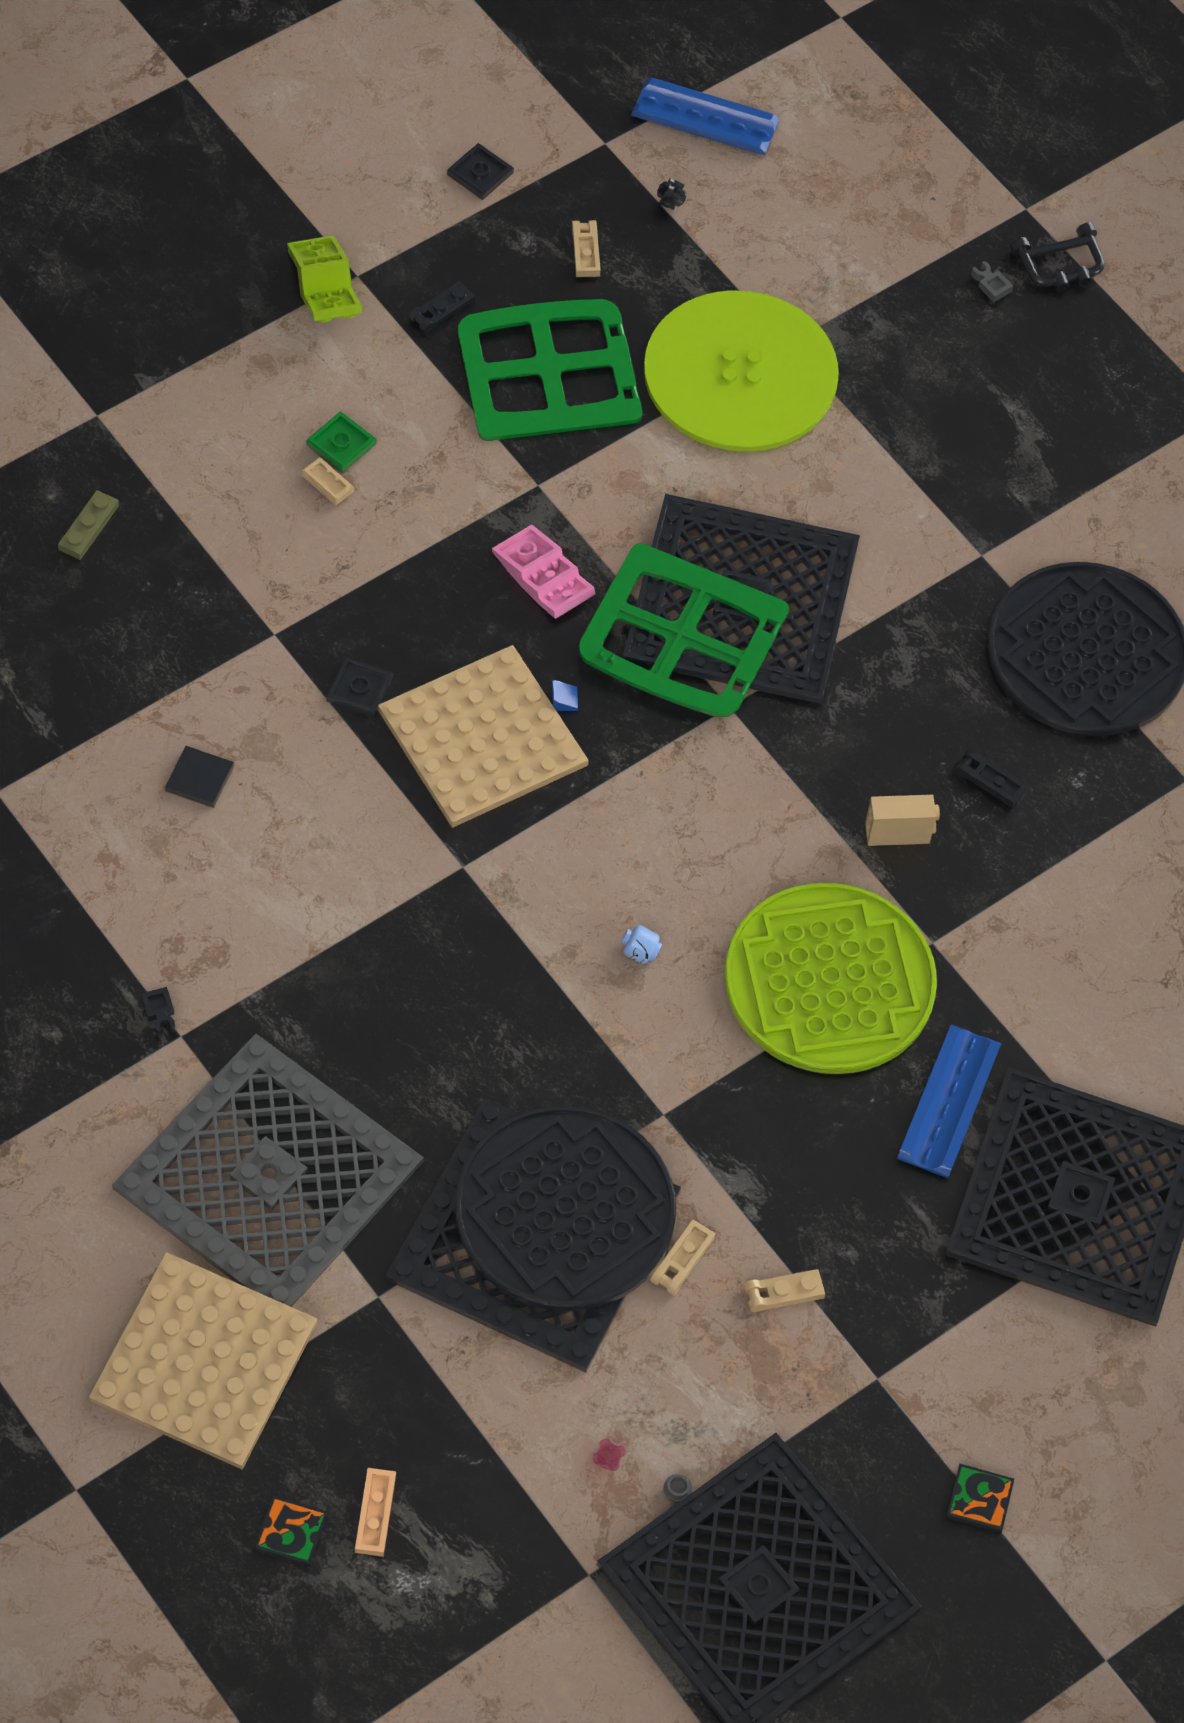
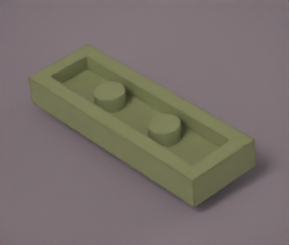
[58,490,119,560]

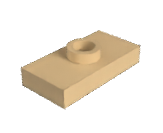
[302,457,354,506]

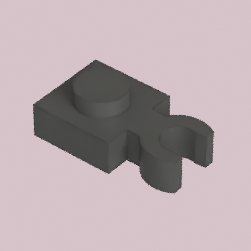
[971,261,1013,302]

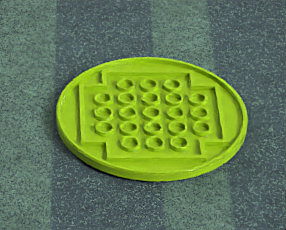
[644,291,839,452]
[724,883,937,1074]

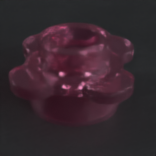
[593,1439,626,1471]

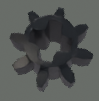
[657,178,686,210]

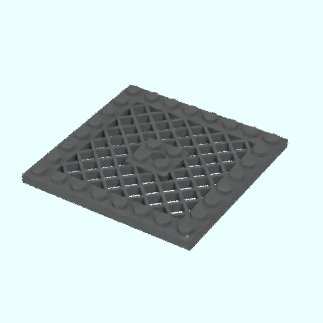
[112,1034,424,1307]

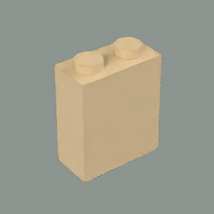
[865,795,940,846]

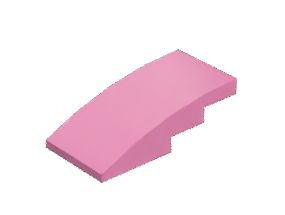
[492,525,595,619]

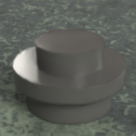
[663,1474,692,1503]

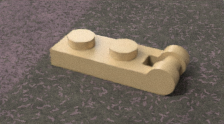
[572,220,600,277]
[650,1220,716,1296]
[743,1269,825,1312]

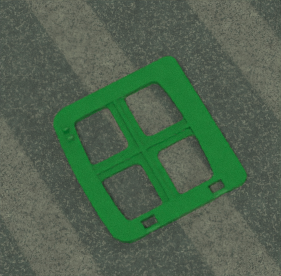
[458,299,642,441]
[579,543,789,718]

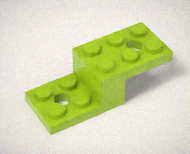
[287,235,362,323]

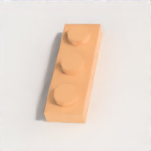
[355,1468,396,1557]

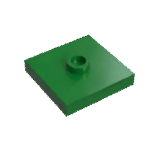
[306,411,377,473]

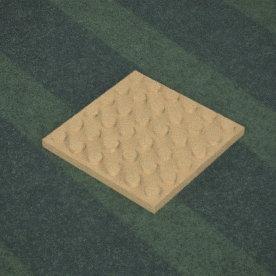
[378,645,588,828]
[89,1252,318,1470]

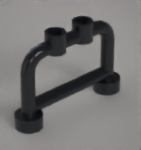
[1010,222,1105,292]

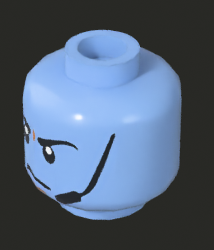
[621,925,662,964]

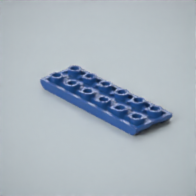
[631,78,779,156]
[897,1024,1001,1178]

